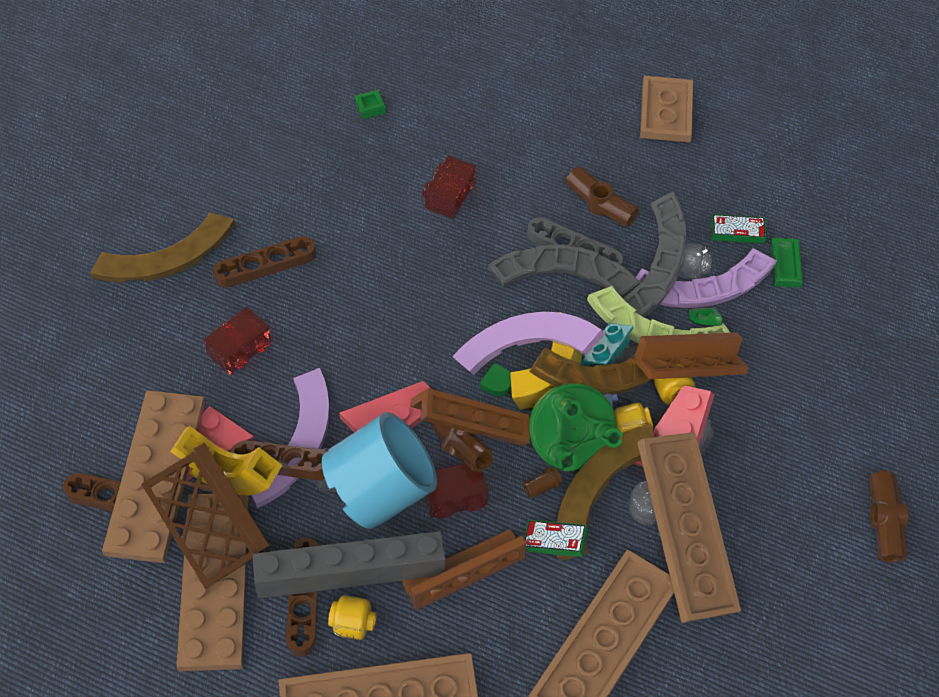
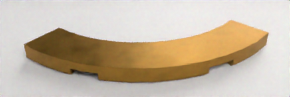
[90,212,235,283]
[529,347,658,395]
[557,423,655,561]

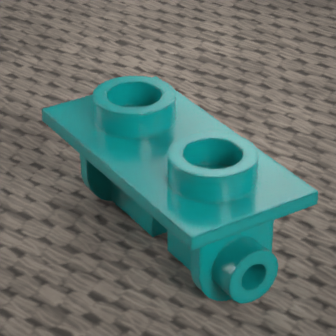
[582,323,634,367]

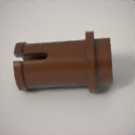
[522,467,562,500]

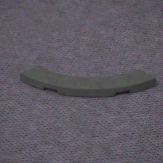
[623,191,687,318]
[488,244,640,298]

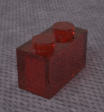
[422,155,476,219]
[204,307,272,375]
[424,464,489,519]

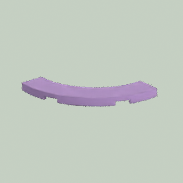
[636,248,777,308]
[452,312,605,375]
[251,368,329,508]

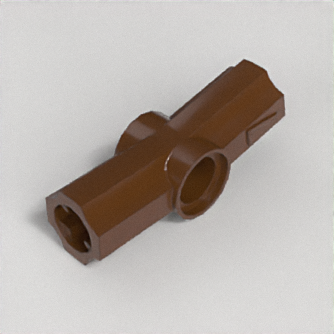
[565,166,639,227]
[431,423,494,472]
[868,470,908,563]

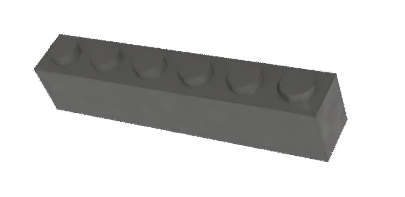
[253,531,445,598]

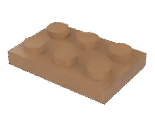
[640,76,693,142]

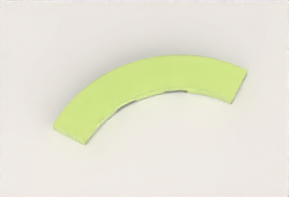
[587,286,730,344]

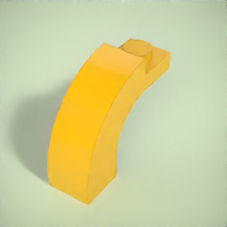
[510,312,582,410]
[170,426,282,495]

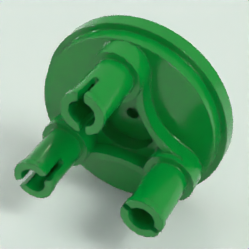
[529,383,623,471]

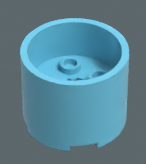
[322,412,437,529]

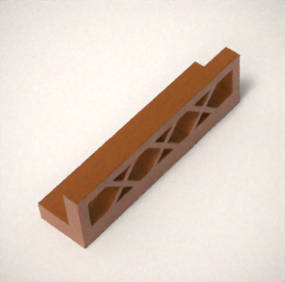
[634,333,749,379]
[410,388,530,446]
[402,529,526,610]

